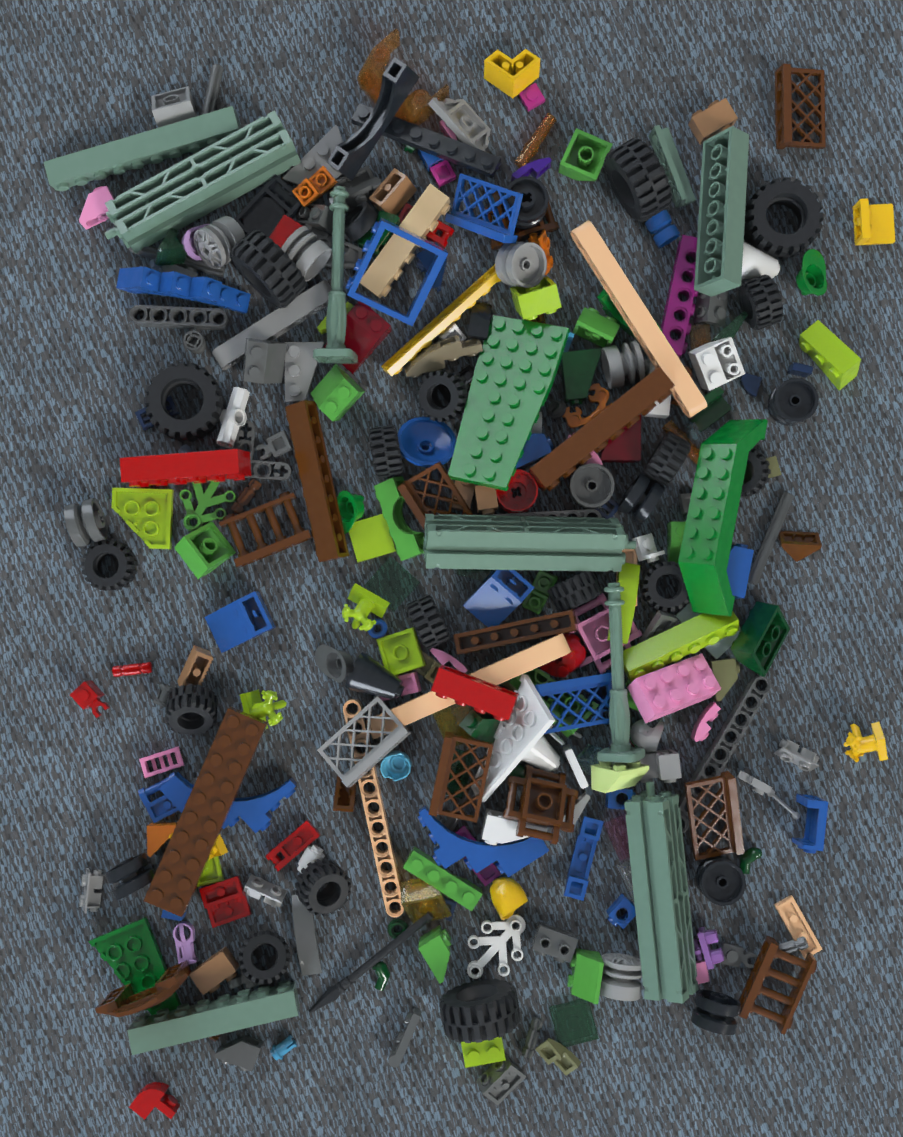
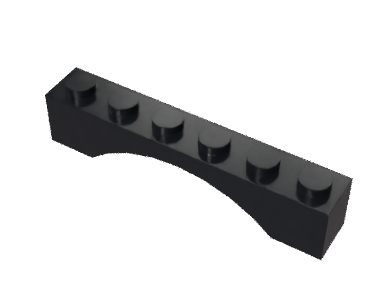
[327,57,420,181]

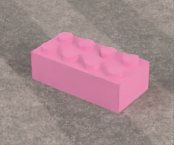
[627,653,721,724]

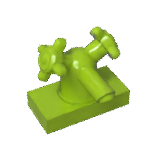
[342,583,390,631]
[240,689,287,729]

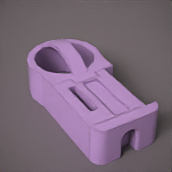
[173,921,198,964]

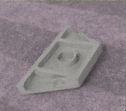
[428,97,491,151]
[283,125,343,194]

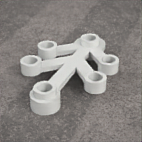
[467,914,526,979]

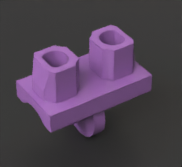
[693,927,724,970]

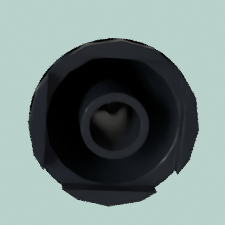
[345,652,404,700]

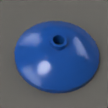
[398,417,456,468]

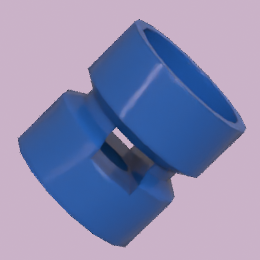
[645,210,681,248]

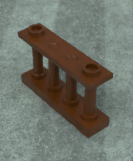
[219,491,313,568]
[738,936,817,1035]

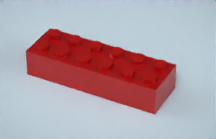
[120,449,251,488]

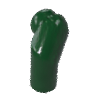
[740,847,762,874]

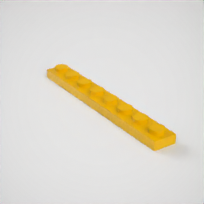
[381,264,501,376]

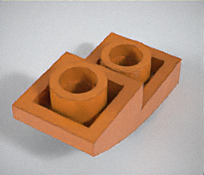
[292,166,337,207]

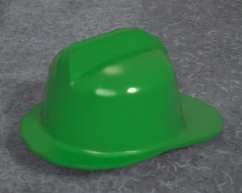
[796,249,827,296]
[337,490,365,534]

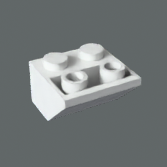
[688,337,745,391]

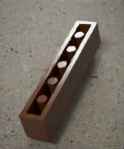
[453,610,579,655]

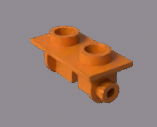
[528,230,553,276]

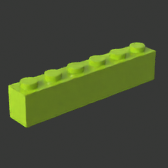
[623,611,740,682]

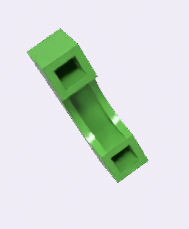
[374,476,424,561]
[403,846,483,911]

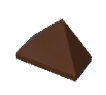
[778,531,822,562]
[333,775,357,812]

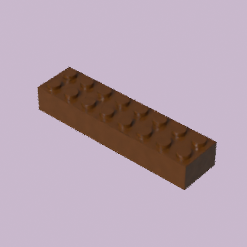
[528,366,675,492]

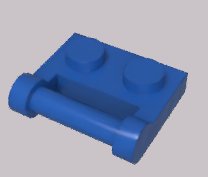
[138,772,179,823]

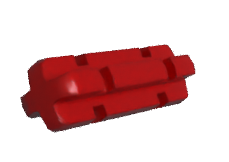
[112,662,153,677]

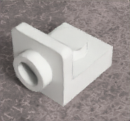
[632,533,665,563]

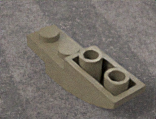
[404,335,483,378]

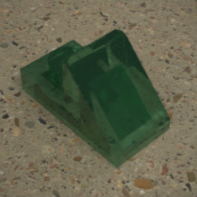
[155,228,187,266]

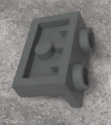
[476,1053,526,1106]

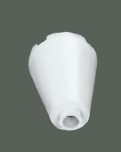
[742,242,780,279]
[522,736,560,772]

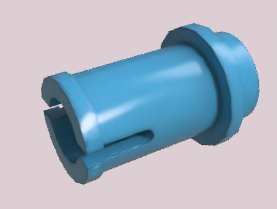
[270,1035,297,1061]

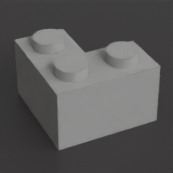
[639,749,682,783]

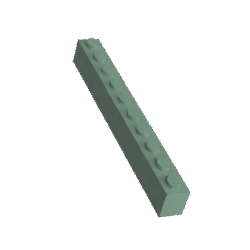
[44,106,241,191]

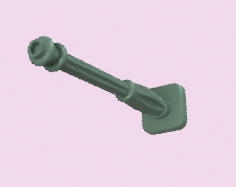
[313,186,358,364]
[597,582,645,763]

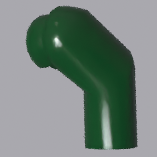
[372,961,390,991]

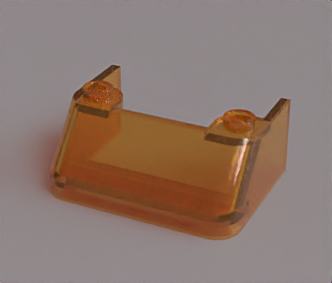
[357,28,449,126]

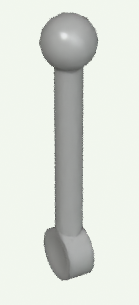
[766,789,800,820]

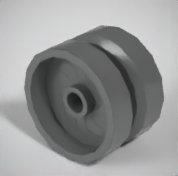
[568,463,615,509]
[64,498,109,548]

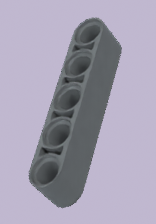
[129,305,230,331]

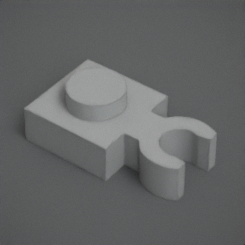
[737,770,773,796]

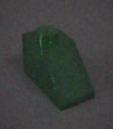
[446,748,474,799]

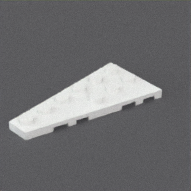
[471,674,555,802]

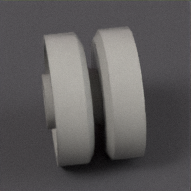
[495,241,547,288]

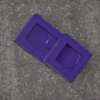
[511,157,552,182]

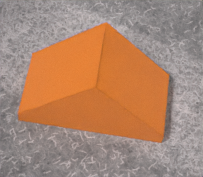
[147,822,178,857]

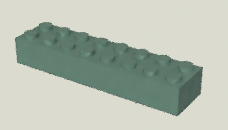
[694,126,749,297]
[127,980,300,1055]

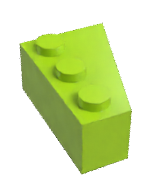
[799,320,861,390]

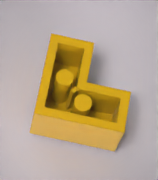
[484,49,540,99]

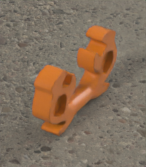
[562,383,612,428]

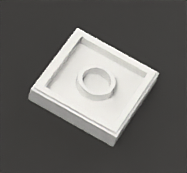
[563,744,589,789]

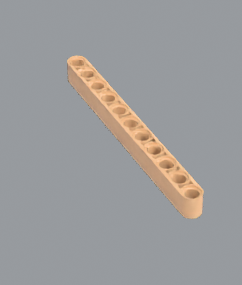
[570,220,707,418]
[365,633,571,739]
[343,699,405,917]

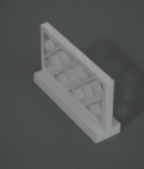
[317,696,411,787]

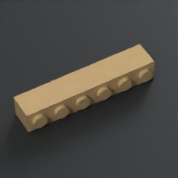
[360,183,451,299]

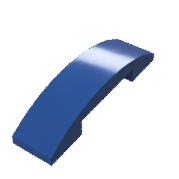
[564,816,604,901]

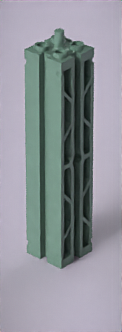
[104,110,301,254]
[423,514,636,572]
[624,781,699,1003]

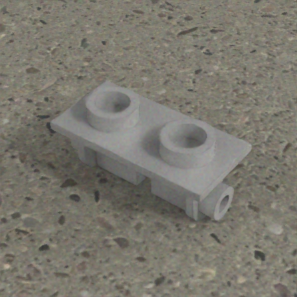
[774,739,819,772]
[79,868,104,914]
[243,874,288,908]

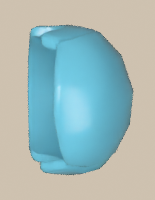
[380,750,412,781]

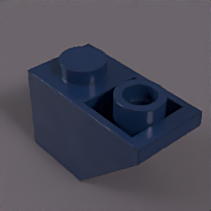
[415,242,447,293]

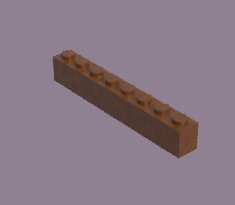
[285,400,349,562]

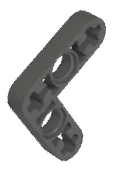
[235,420,292,481]

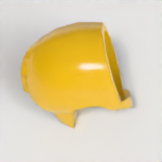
[490,877,528,920]

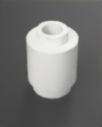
[297,845,325,873]

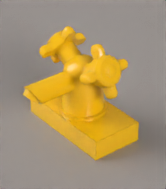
[843,722,888,762]

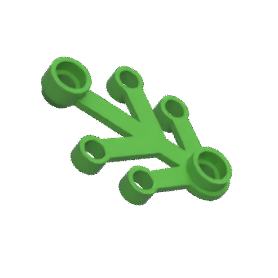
[179,481,237,532]

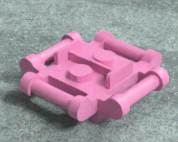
[570,593,643,674]

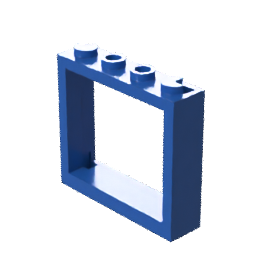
[345,217,448,327]

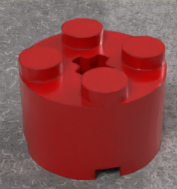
[540,632,586,678]

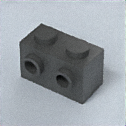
[531,921,579,963]

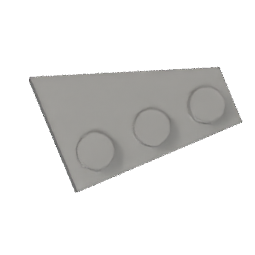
[285,342,325,402]

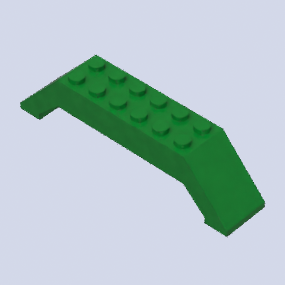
[678,419,768,617]

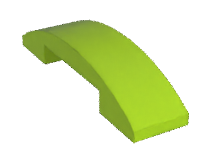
[607,562,640,644]

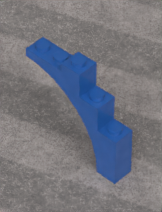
[116,266,251,314]
[159,772,297,833]
[418,805,549,877]

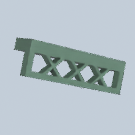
[648,125,696,209]

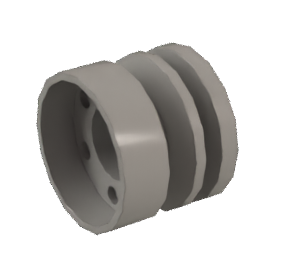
[194,216,245,269]
[281,226,332,282]
[601,340,645,389]
[600,953,642,1001]

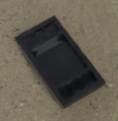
[234,174,303,237]

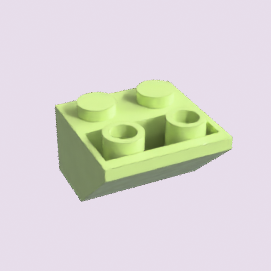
[591,760,649,793]

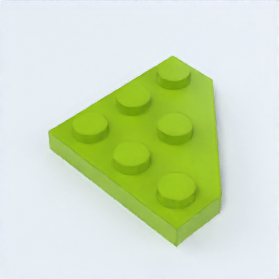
[111,488,174,549]

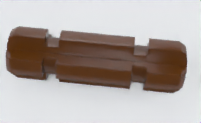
[231,478,262,514]

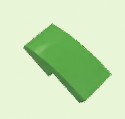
[522,570,558,615]

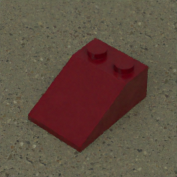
[323,301,392,374]

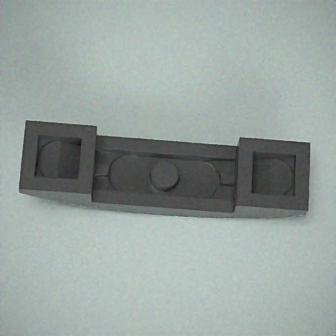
[292,894,323,976]

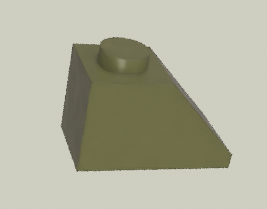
[707,658,740,701]

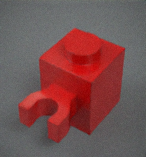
[70,680,110,718]

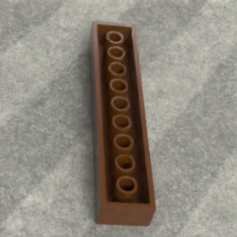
[144,707,268,917]

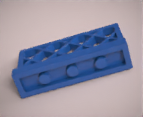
[445,173,523,244]
[534,673,612,734]

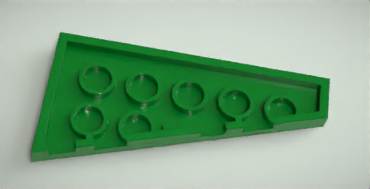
[88,917,181,1015]

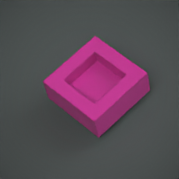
[518,83,545,112]
[430,160,456,188]

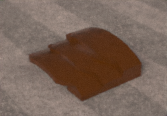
[95,960,192,1017]

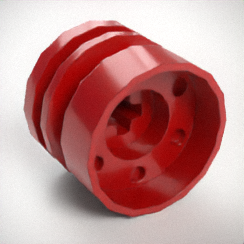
[496,469,538,513]

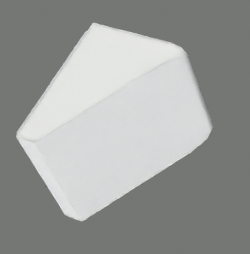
[437,322,466,342]

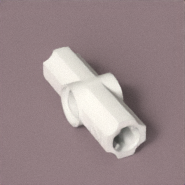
[217,387,250,449]

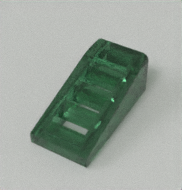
[711,311,748,342]

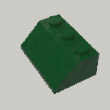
[731,601,790,677]

